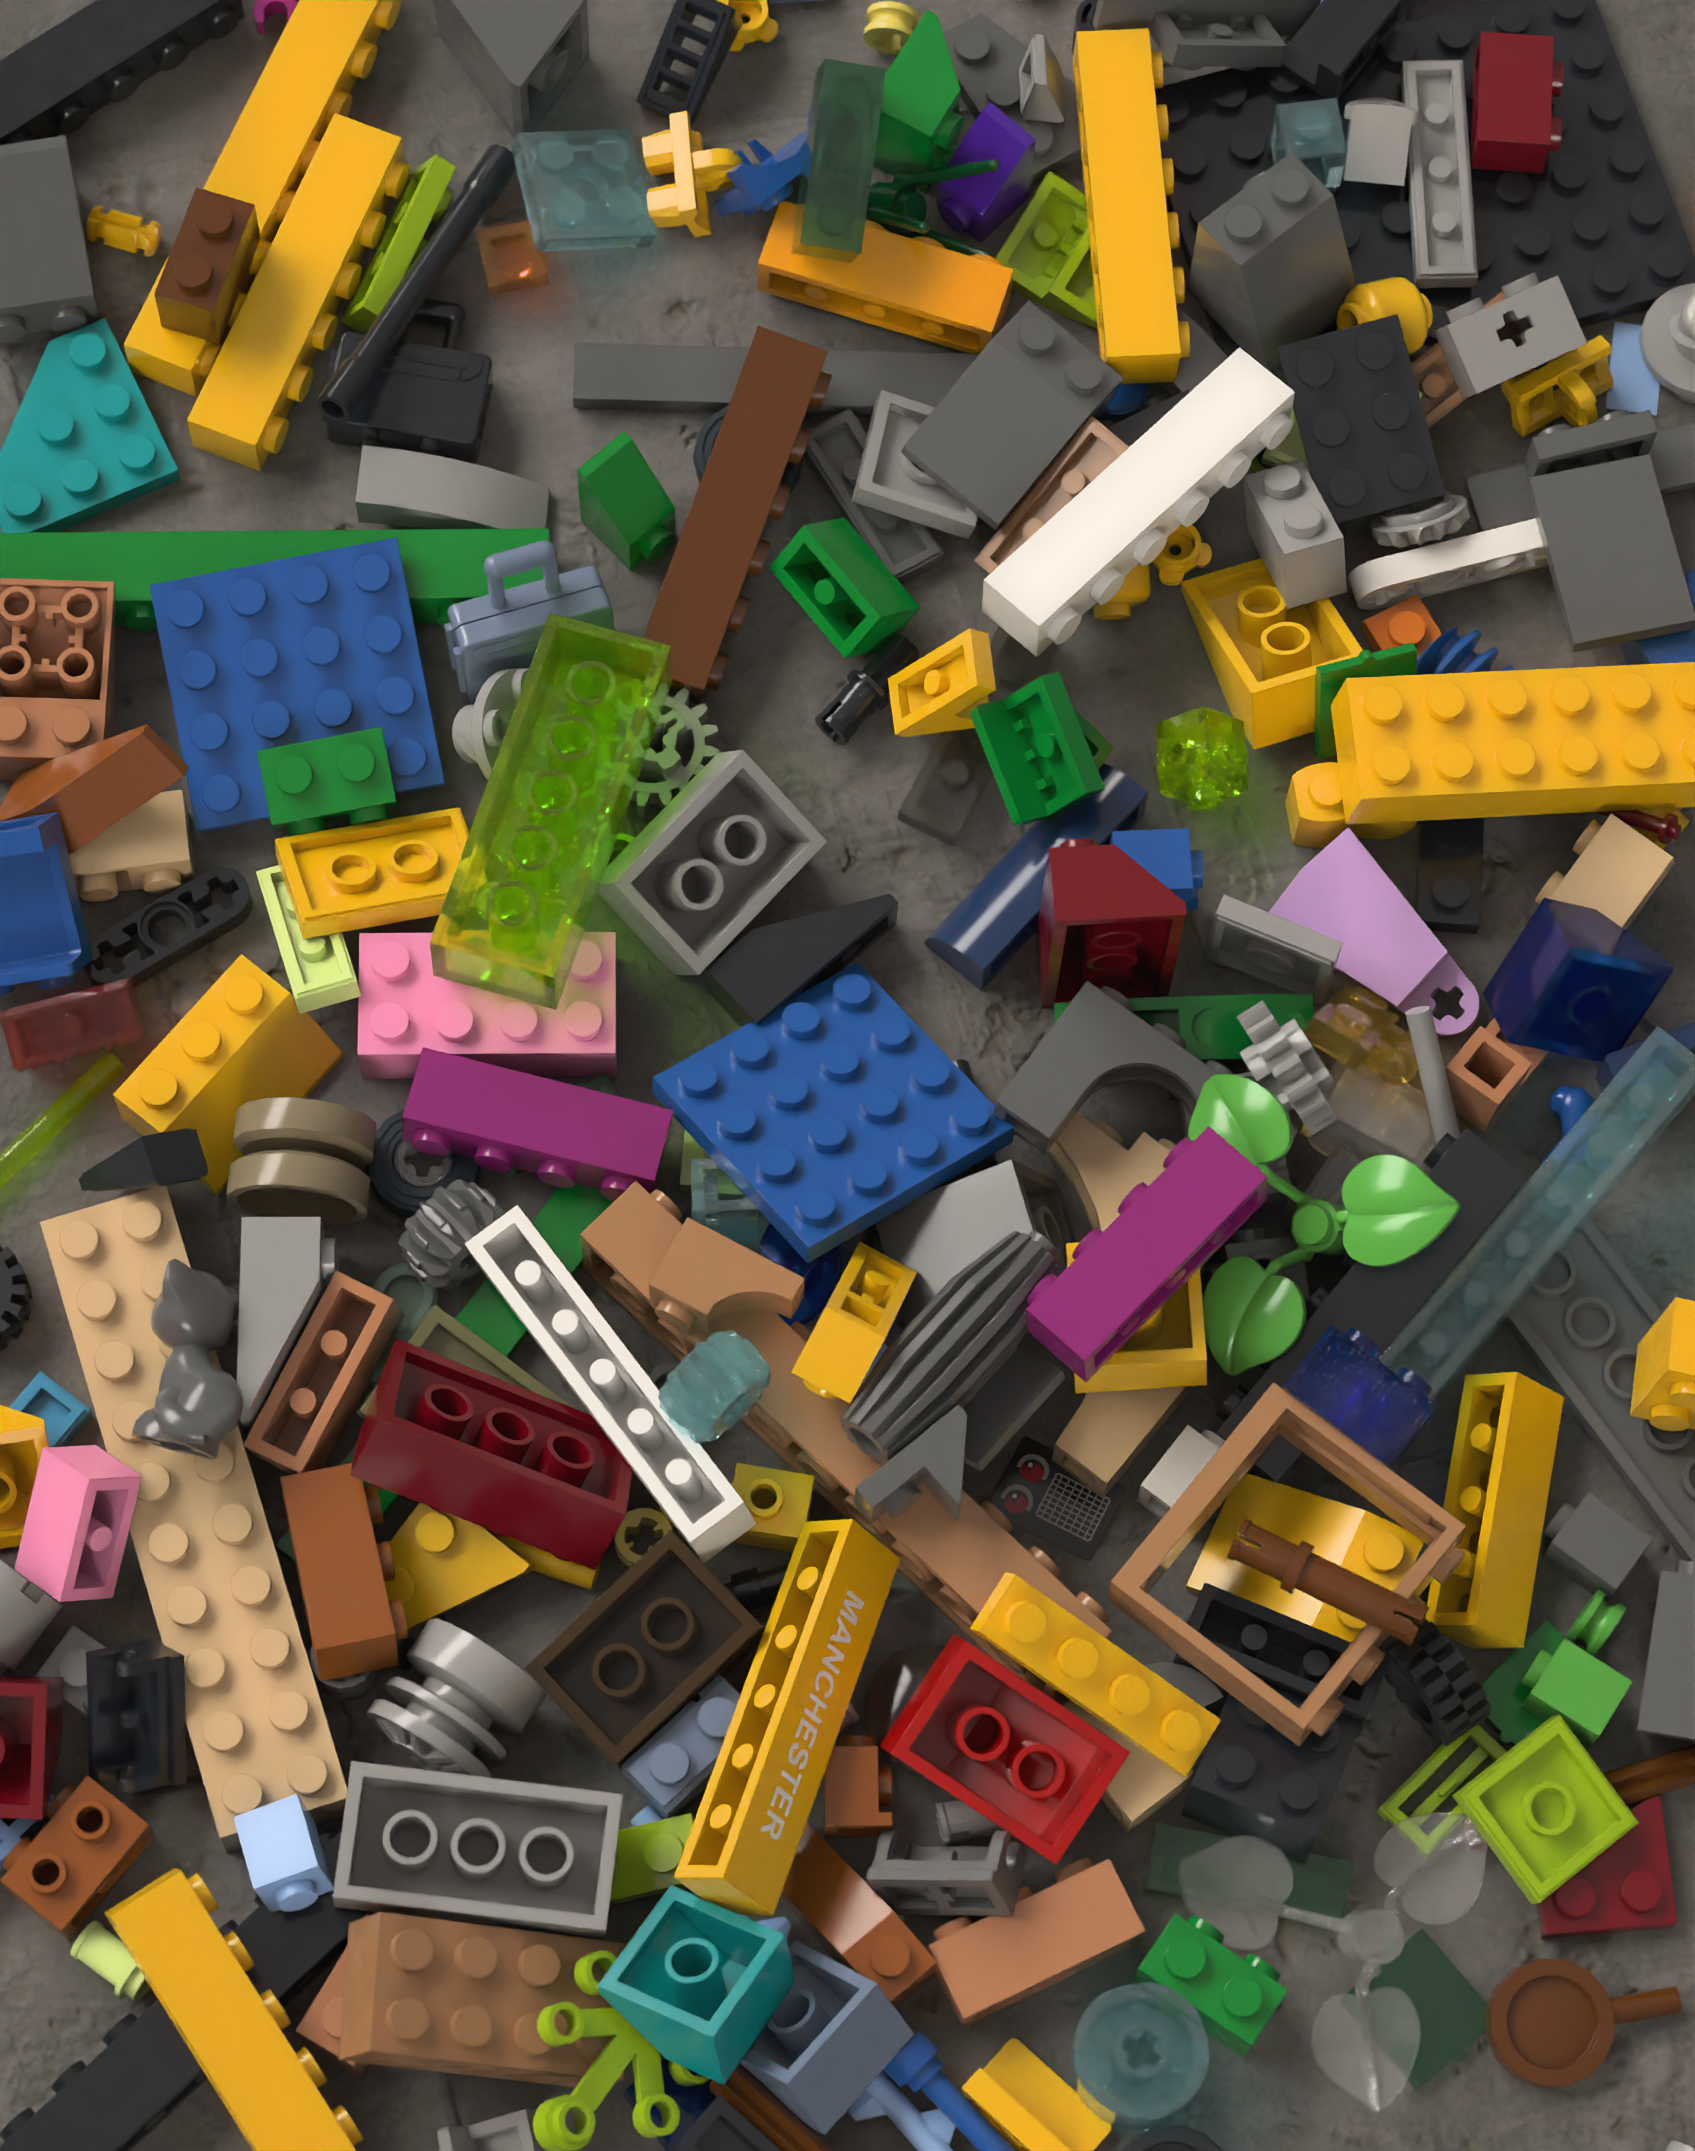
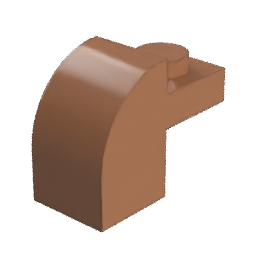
[1445,1010,1552,1134]

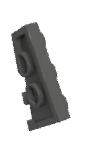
[943,13,1081,186]

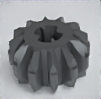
[398,1179,506,1292]

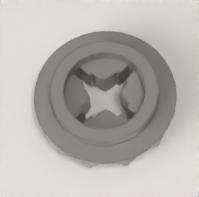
[1370,491,1470,548]

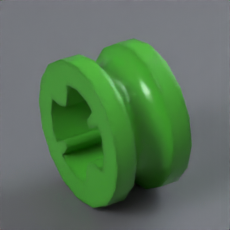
[1566,1589,1626,1656]

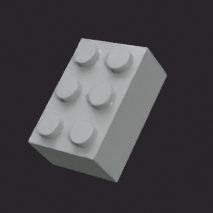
[590,750,827,975]

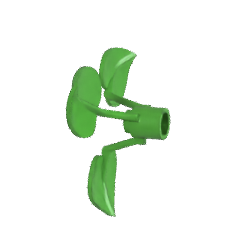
[1188,1074,1461,1376]

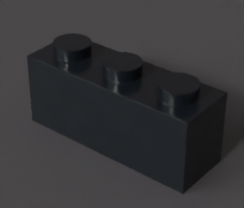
[1173,1582,1390,1738]

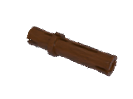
[1227,1519,1429,1647]

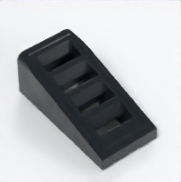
[636,0,744,127]
[78,1127,208,1191]

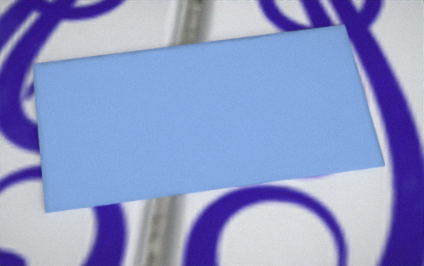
[1605,322,1660,416]

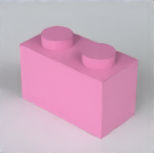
[14,1445,142,1602]

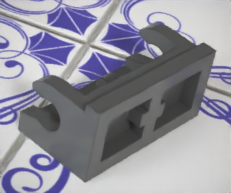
[866,1830,1027,1916]

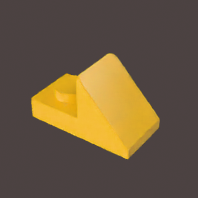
[888,628,996,737]

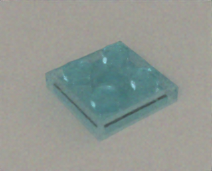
[511,129,657,252]

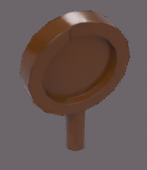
[1485,1959,1682,2087]

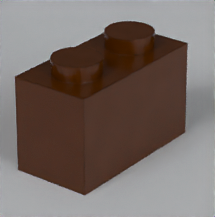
[154,187,261,344]

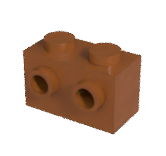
[0,1775,156,1942]

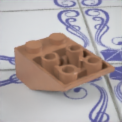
[0,578,115,781]

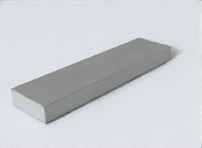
[1400,60,1478,288]

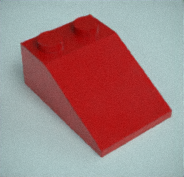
[879,1634,1130,1865]

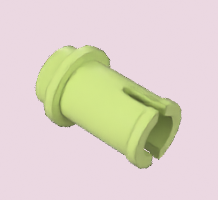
[70,1920,151,2002]

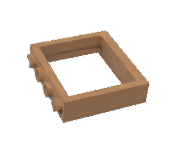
[1108,1382,1466,1746]

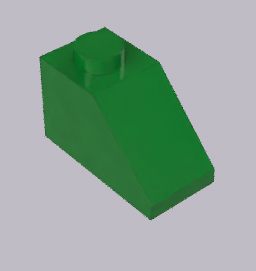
[577,431,676,571]

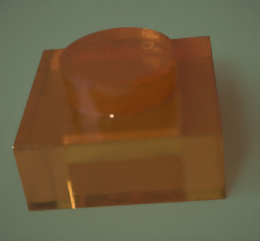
[476,219,549,296]

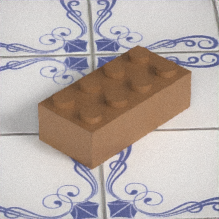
[339,1912,627,2087]

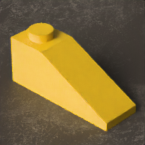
[791,1242,917,1403]

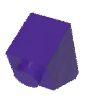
[937,102,1036,244]

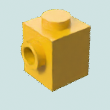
[729,1463,815,1552]

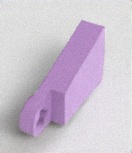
[1269,827,1481,1038]

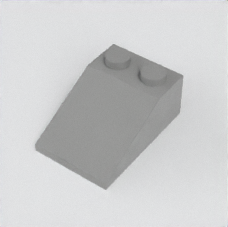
[237,1217,341,1438]

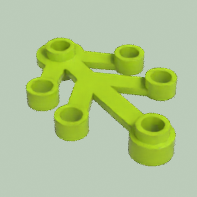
[533,1950,710,2151]

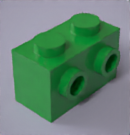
[769,517,921,659]
[1132,1913,1288,2059]

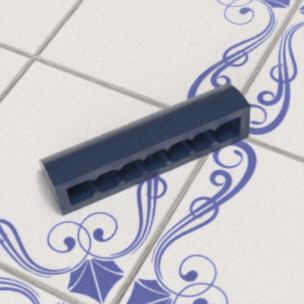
[924,763,1148,991]

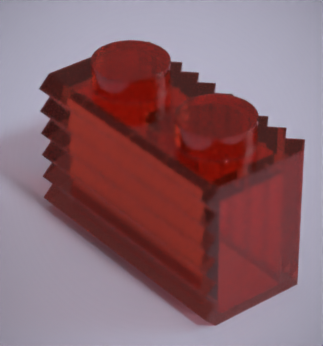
[0,977,147,1073]

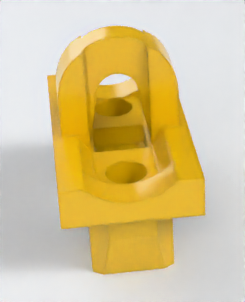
[642,111,743,238]
[1501,335,1614,437]

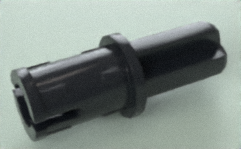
[815,634,920,746]

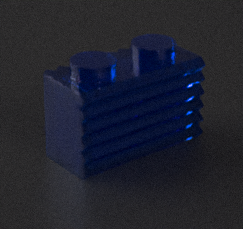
[1282,1325,1437,1470]

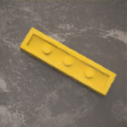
[970,1572,1221,1777]

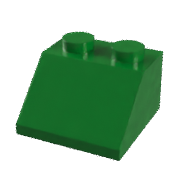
[864,10,964,194]

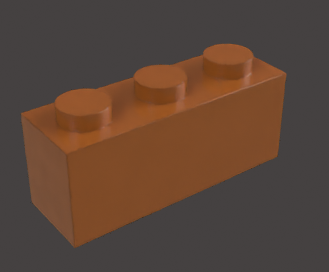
[280,1463,408,1681]

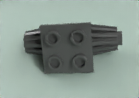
[840,1231,1065,1472]

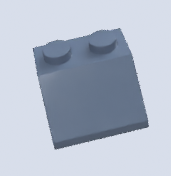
[739,1940,914,2135]

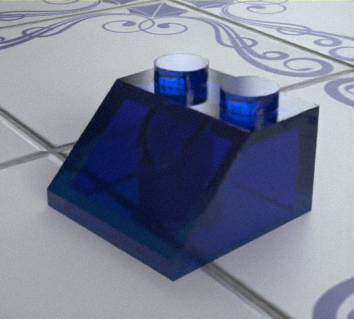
[1482,898,1674,1062]

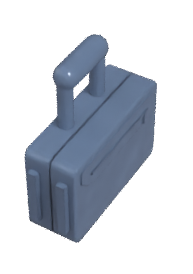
[444,541,619,704]

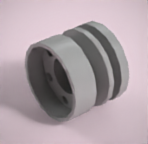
[367,1619,546,1778]

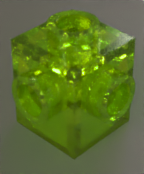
[1156,706,1248,811]

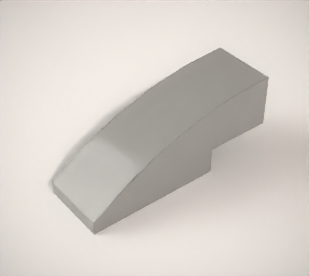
[355,445,550,529]

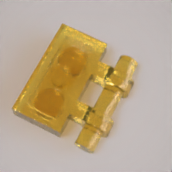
[1304,984,1419,1085]

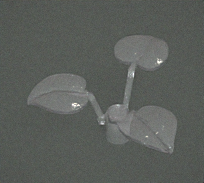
[1179,1813,1488,2111]

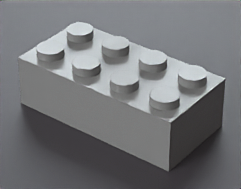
[333,1761,623,1940]

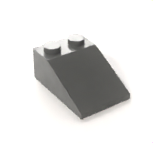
[901,301,1124,530]

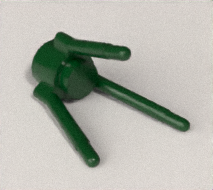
[863,159,1000,257]

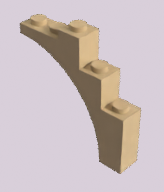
[1048,1112,1194,1499]

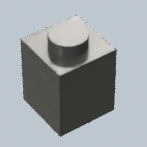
[1542,1492,1654,1603]

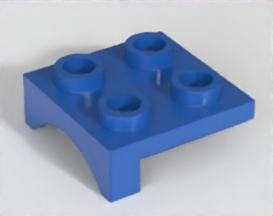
[712,99,850,217]

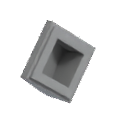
[1019,34,1066,123]

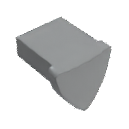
[1343,97,1419,186]

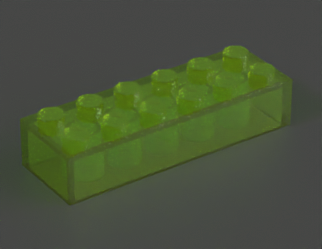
[429,613,672,1010]

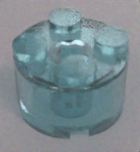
[1069,1982,1209,2130]

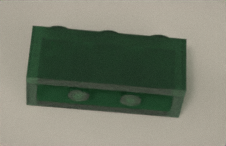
[791,59,886,263]

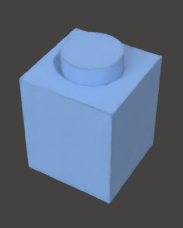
[233,1794,334,1913]

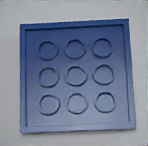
[149,537,446,833]
[652,962,1015,1263]

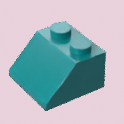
[598,1885,795,2085]

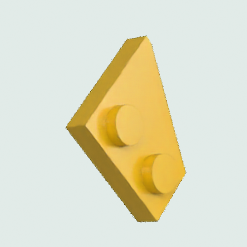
[384,1503,535,1632]

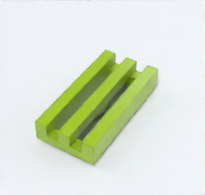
[1376,1724,1506,1859]

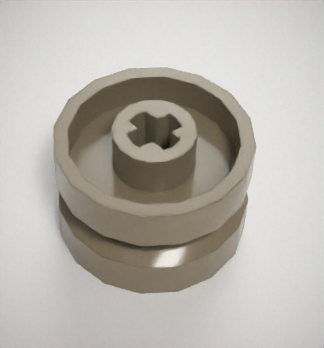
[226,1097,376,1227]

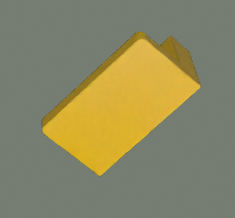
[960,2038,1112,2151]

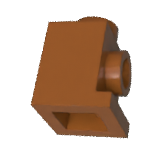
[824,1735,892,1838]

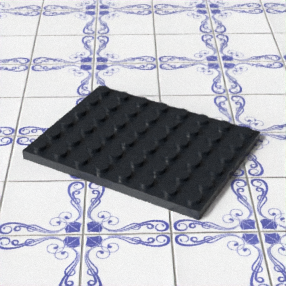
[1155,0,1695,384]

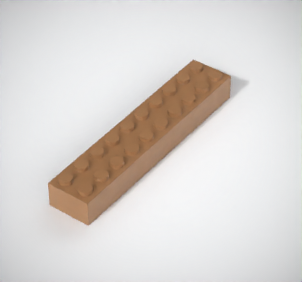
[580,1181,1112,1704]

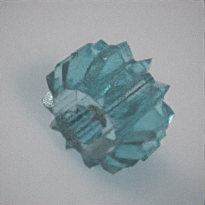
[658,1330,771,1443]

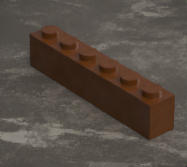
[629,326,833,705]

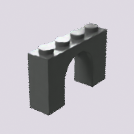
[993,981,1299,1268]

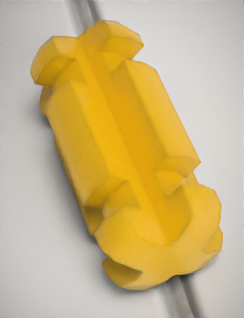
[85,206,162,257]

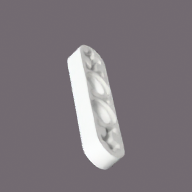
[1348,518,1548,610]

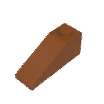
[0,724,189,854]
[780,1822,937,2009]

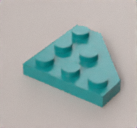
[0,318,181,533]

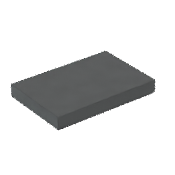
[1527,454,1695,653]

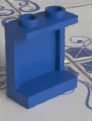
[0,812,93,996]

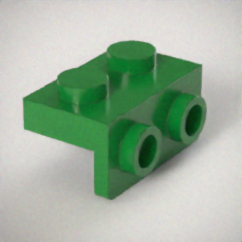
[970,672,1105,826]
[257,727,399,837]

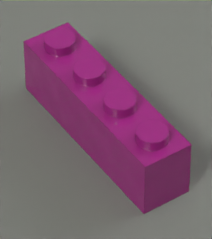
[402,1047,673,1201]
[1026,1126,1267,1382]

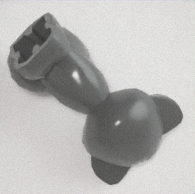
[131,1258,244,1460]

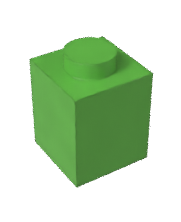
[1521,1638,1633,1749]

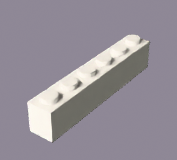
[982,347,1295,657]
[465,1205,756,1564]

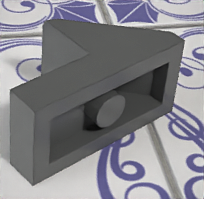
[854,1404,967,1524]

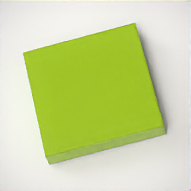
[1452,1715,1639,1904]

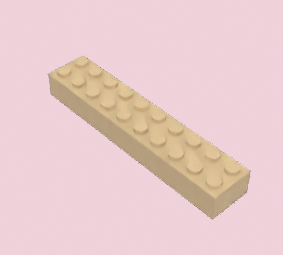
[40,1186,348,1853]

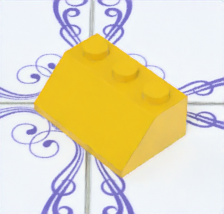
[113,954,344,1196]

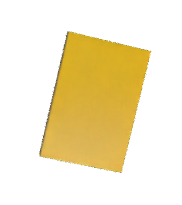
[275,807,490,939]

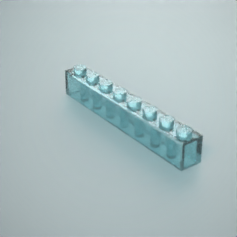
[1327,1026,1695,1465]

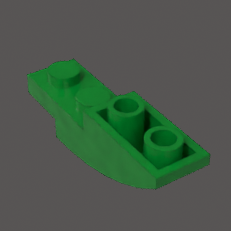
[1054,994,1316,1063]

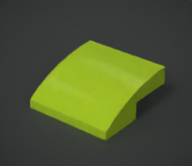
[994,171,1097,328]

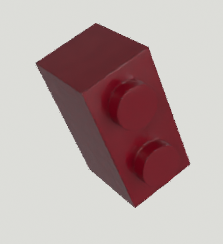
[1470,32,1563,173]

